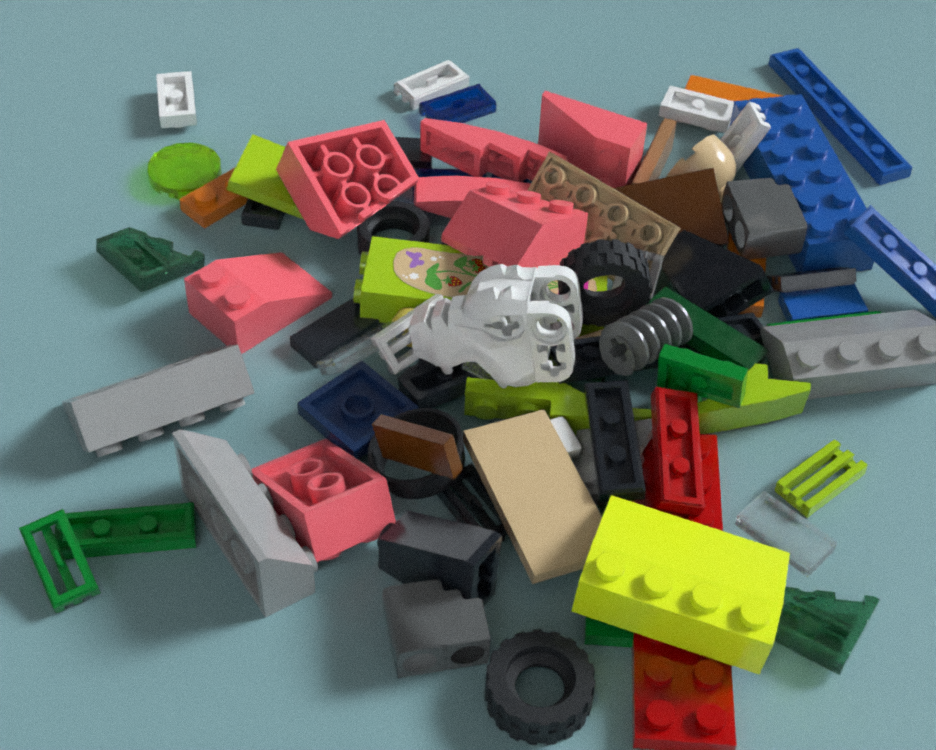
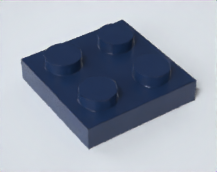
[297,360,419,460]

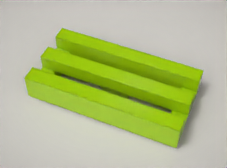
[774,439,868,518]

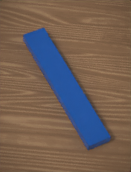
[768,48,913,185]

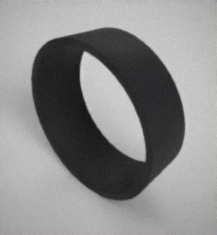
[368,408,465,499]

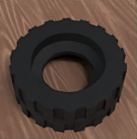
[558,239,652,327]
[484,629,596,745]

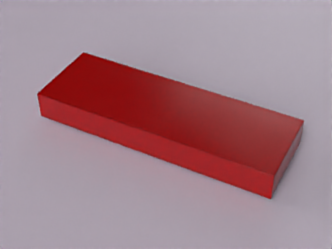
[650,387,705,516]

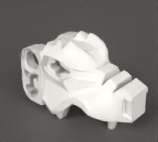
[408,264,583,388]

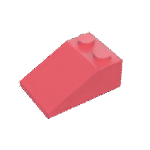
[538,91,647,188]
[184,252,332,354]
[251,438,396,562]

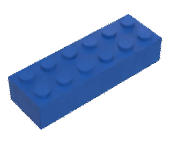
[729,94,874,272]

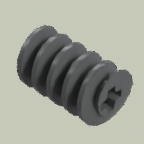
[599,297,693,376]

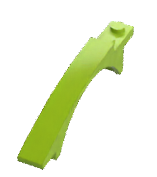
[464,363,811,436]

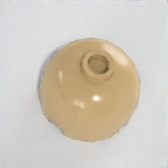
[666,134,736,202]

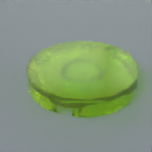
[147,142,222,200]

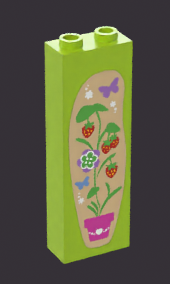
[353,236,608,337]

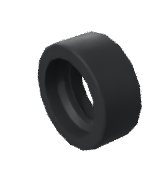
[357,201,430,255]

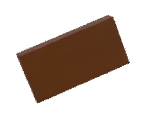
[372,415,463,479]

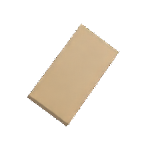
[527,152,680,283]
[463,409,602,584]

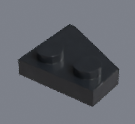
[397,358,492,408]

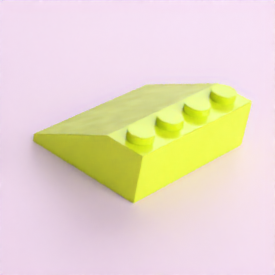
[571,495,790,675]

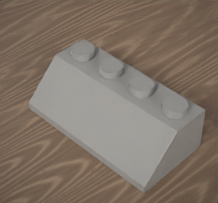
[760,310,936,400]
[62,344,255,457]
[172,429,318,618]

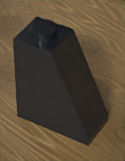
[661,230,774,318]
[377,510,502,606]

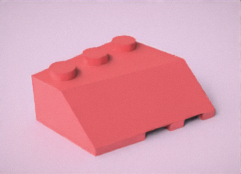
[276,120,420,239]
[441,182,588,269]

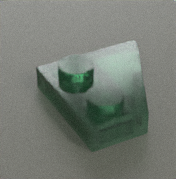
[96,227,205,292]
[774,587,880,675]

